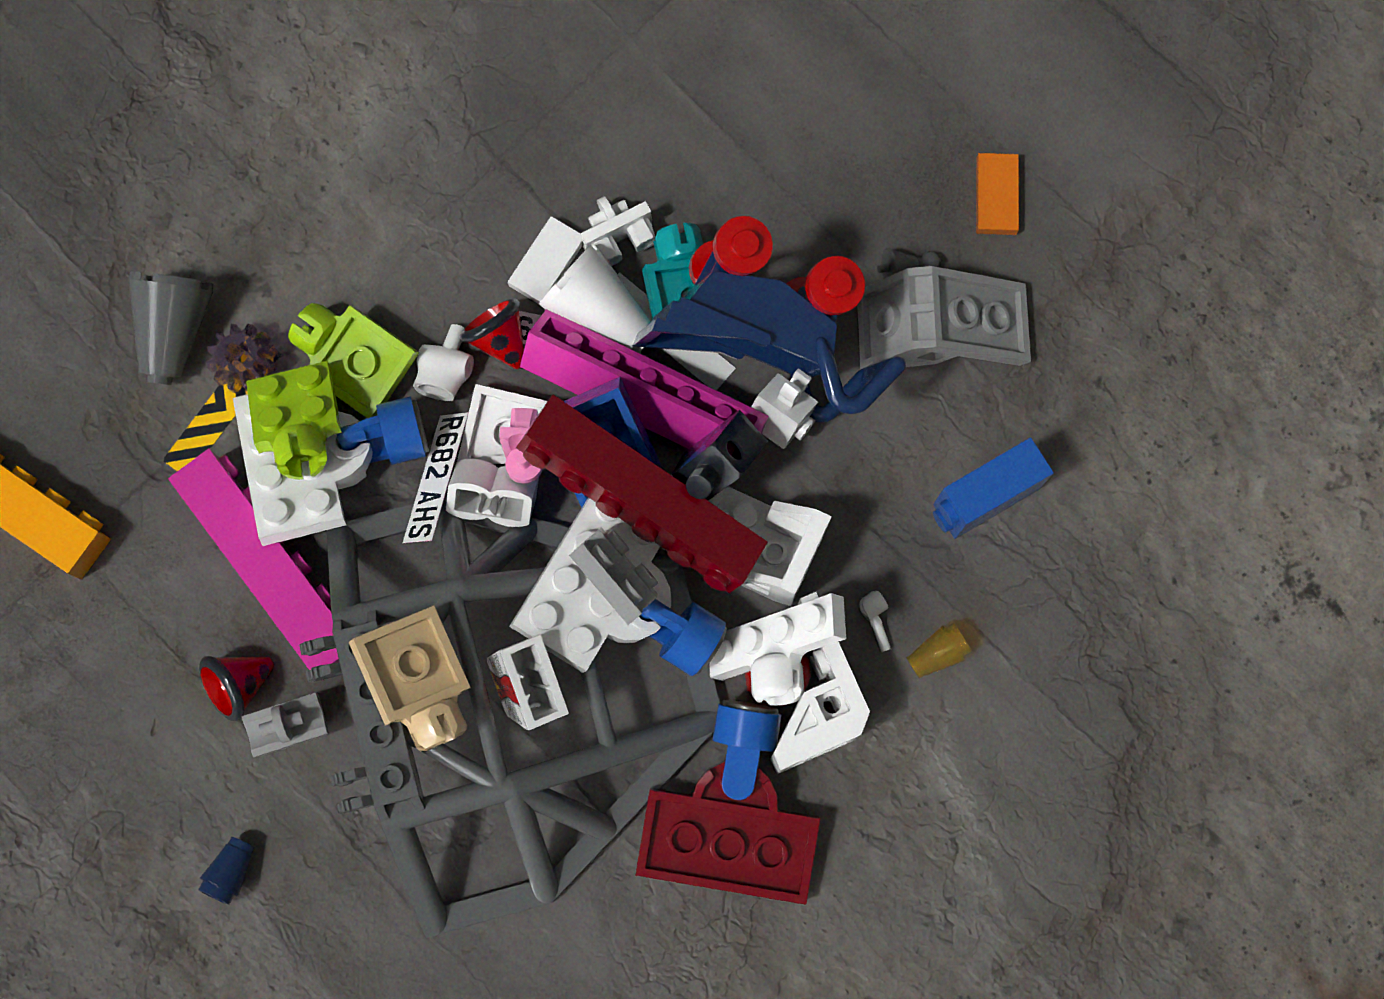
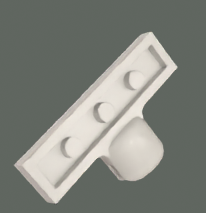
[709,593,846,706]

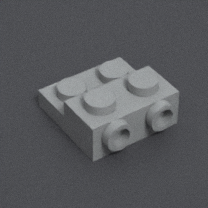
[569,527,658,625]

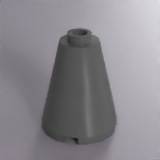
[129,271,214,385]

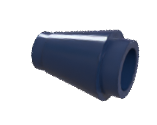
[198,837,254,905]

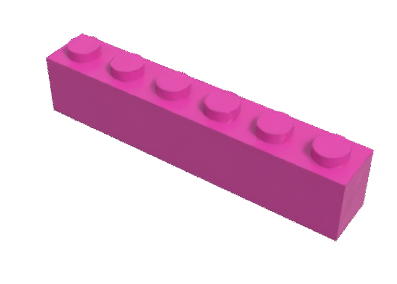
[520,309,769,455]
[168,449,339,681]

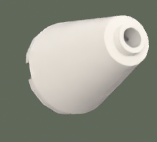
[539,244,651,353]

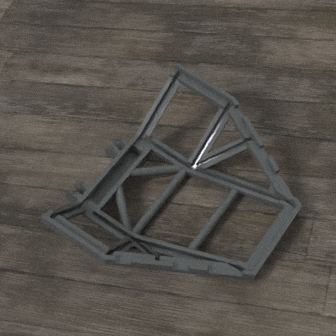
[299,494,720,938]

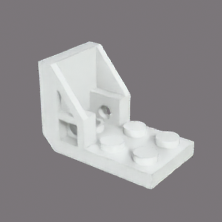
[663,486,832,606]
[770,592,870,774]

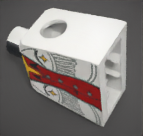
[487,634,569,730]

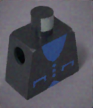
[672,410,768,501]

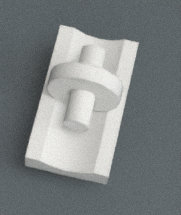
[580,196,655,266]

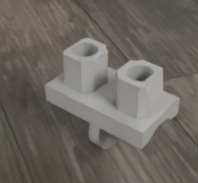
[242,693,330,758]

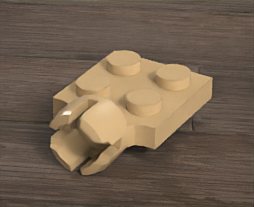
[349,606,471,752]

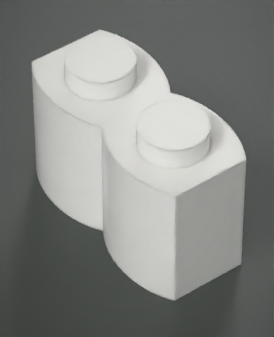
[446,459,539,527]

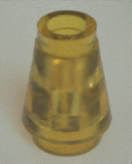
[906,623,972,679]

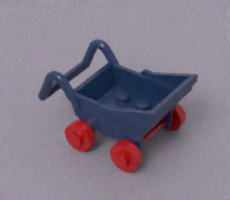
[633,216,906,423]

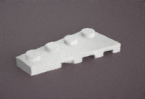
[457,384,547,464]

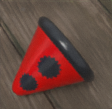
[460,299,524,369]
[199,656,274,721]

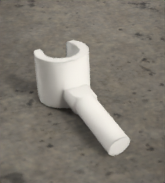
[859,591,891,652]

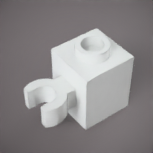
[751,369,818,449]

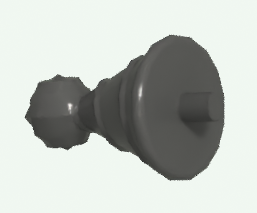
[877,248,941,279]

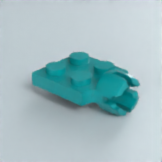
[642,223,703,318]

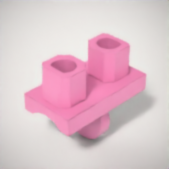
[499,408,542,484]

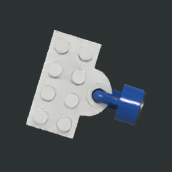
[233,394,429,546]
[509,498,727,676]

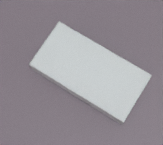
[508,217,584,304]

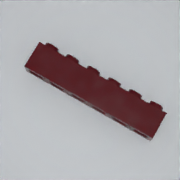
[516,394,768,593]

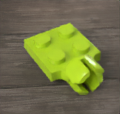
[288,303,419,418]
[246,361,342,480]

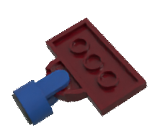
[635,700,820,905]

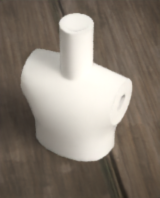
[413,324,474,401]

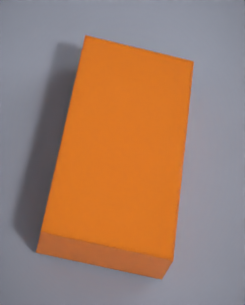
[976,153,1019,235]

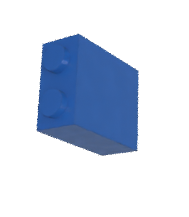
[933,437,1054,539]

